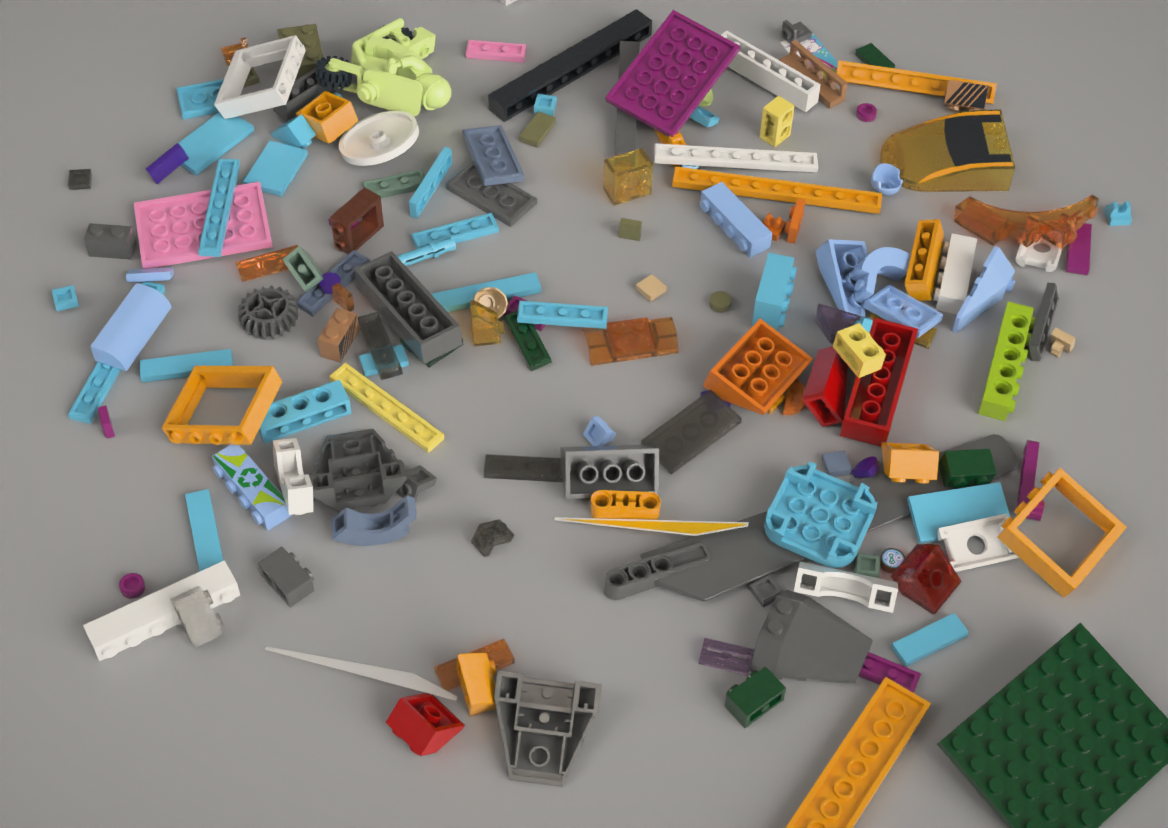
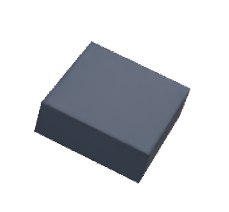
[822,450,852,477]

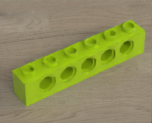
[978,301,1036,421]

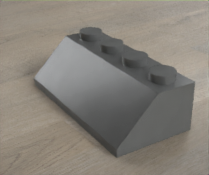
[560,444,659,499]

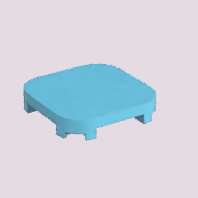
[764,462,878,568]

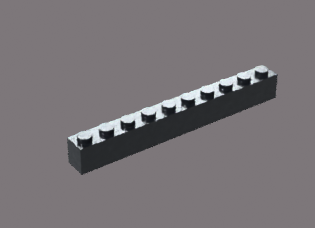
[488,9,652,122]

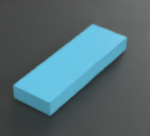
[891,613,969,667]

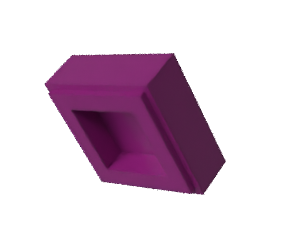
[98,405,115,439]

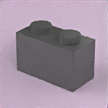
[84,223,137,260]
[258,546,314,608]

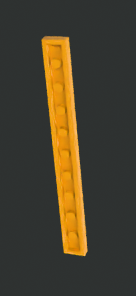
[672,166,882,214]

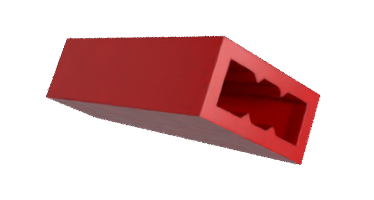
[802,346,848,427]

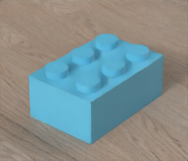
[752,252,797,331]

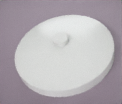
[339,111,419,166]

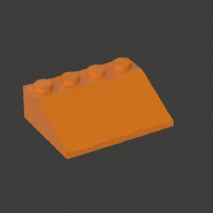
[703,319,813,415]

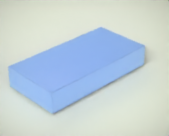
[126,267,174,282]

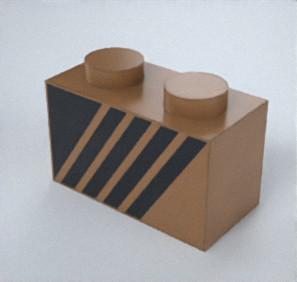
[943,80,989,112]
[318,308,360,363]

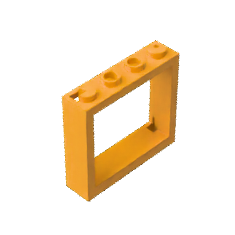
[162,366,282,445]
[997,468,1127,598]

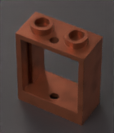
[330,187,384,254]

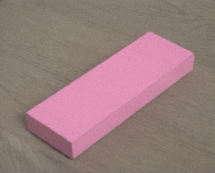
[466,40,526,63]

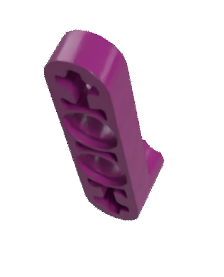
[1015,440,1045,521]

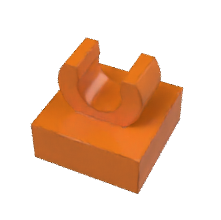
[762,213,786,242]

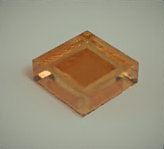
[332,283,354,312]

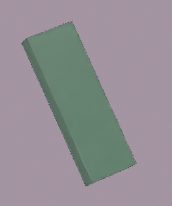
[362,169,425,198]

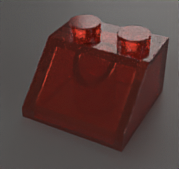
[891,544,962,614]

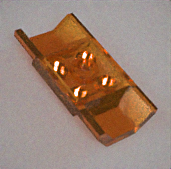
[582,317,679,366]

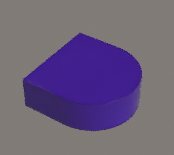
[851,456,880,478]

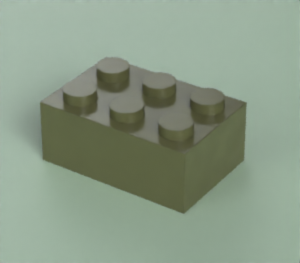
[277,24,323,81]

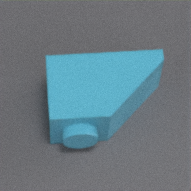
[271,114,316,149]

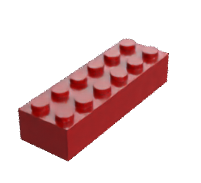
[840,318,918,447]

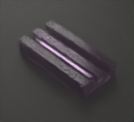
[699,638,754,676]

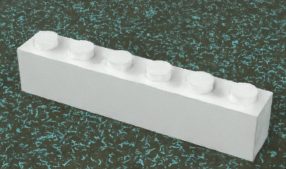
[721,31,821,112]
[83,560,240,661]

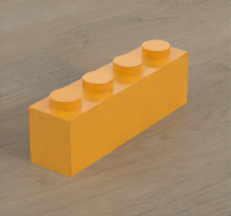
[905,219,945,301]

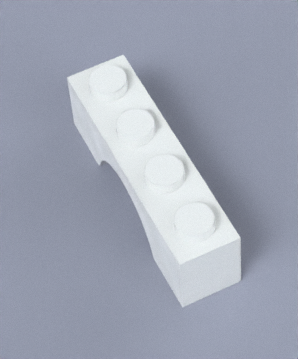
[273,438,313,515]
[794,562,898,613]

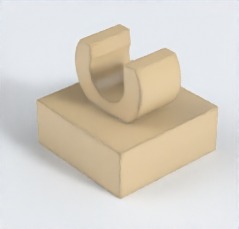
[1050,327,1075,357]

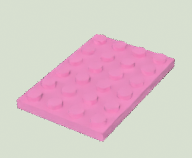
[134,182,273,269]

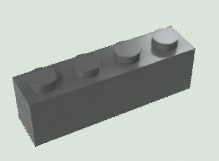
[273,56,339,122]

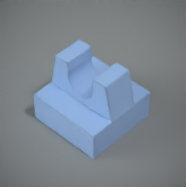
[583,416,616,446]

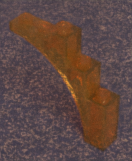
[954,195,1099,249]

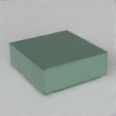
[854,553,881,578]

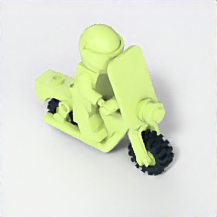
[315,18,452,116]

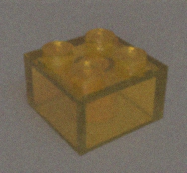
[603,148,653,206]

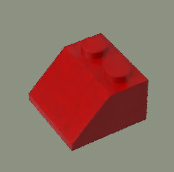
[385,693,465,757]

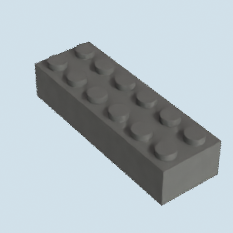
[354,251,463,364]

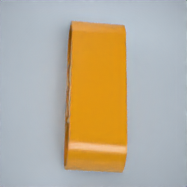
[590,490,661,520]

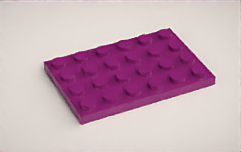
[605,10,740,137]

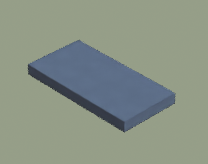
[462,125,525,186]

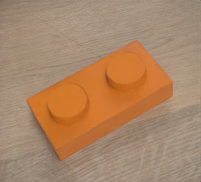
[785,198,806,244]

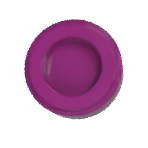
[856,103,877,122]
[119,573,146,599]

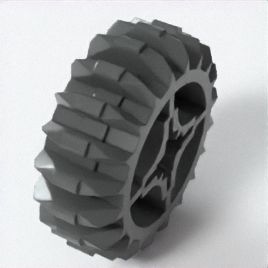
[238,285,299,339]

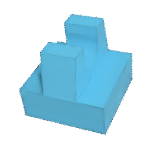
[1104,201,1132,226]

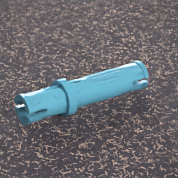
[397,237,456,266]

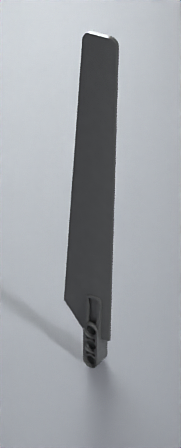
[604,434,1018,602]

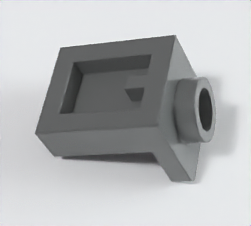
[781,20,812,44]
[396,465,437,502]

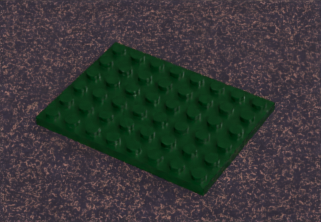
[937,622,1168,828]

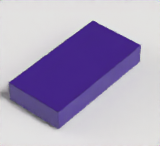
[146,143,189,184]

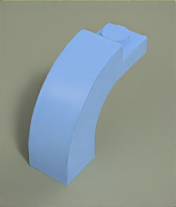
[850,247,911,303]

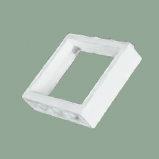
[214,35,306,119]

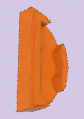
[783,378,806,415]

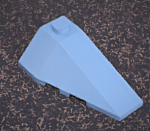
[815,239,868,321]
[952,246,1015,333]

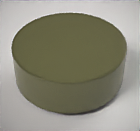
[709,291,732,313]

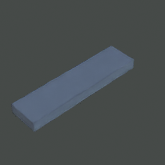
[296,250,370,317]

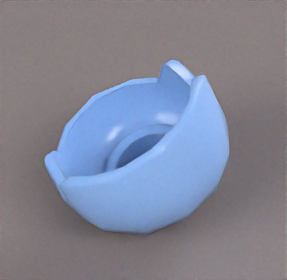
[871,163,903,196]

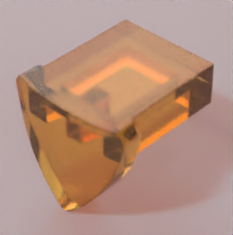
[221,37,248,66]

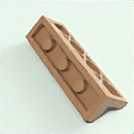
[779,40,848,109]

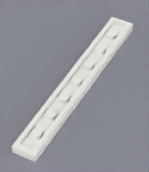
[654,144,818,173]

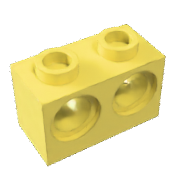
[759,96,795,147]
[833,323,886,378]

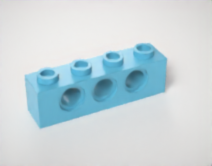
[258,380,352,444]

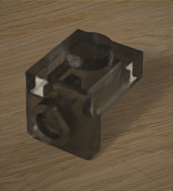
[471,519,514,557]

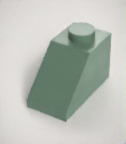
[282,246,323,293]

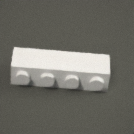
[933,233,977,314]

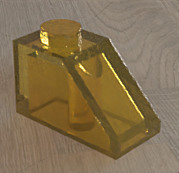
[470,300,504,347]

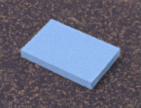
[863,285,943,338]

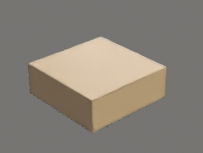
[636,274,667,302]

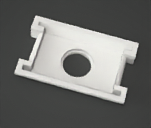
[1016,217,1070,272]
[937,513,1019,573]

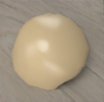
[472,287,508,320]

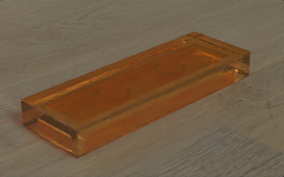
[235,245,298,282]
[434,639,515,691]

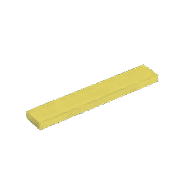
[329,362,444,453]

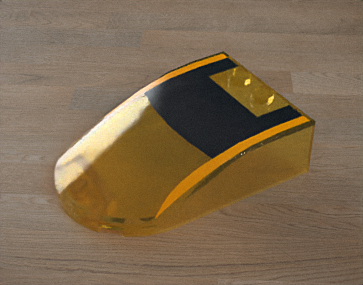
[880,109,1015,192]

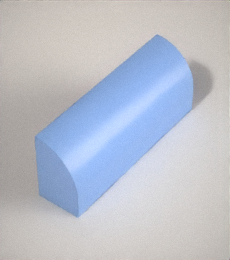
[90,283,172,371]

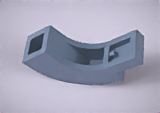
[332,495,417,546]

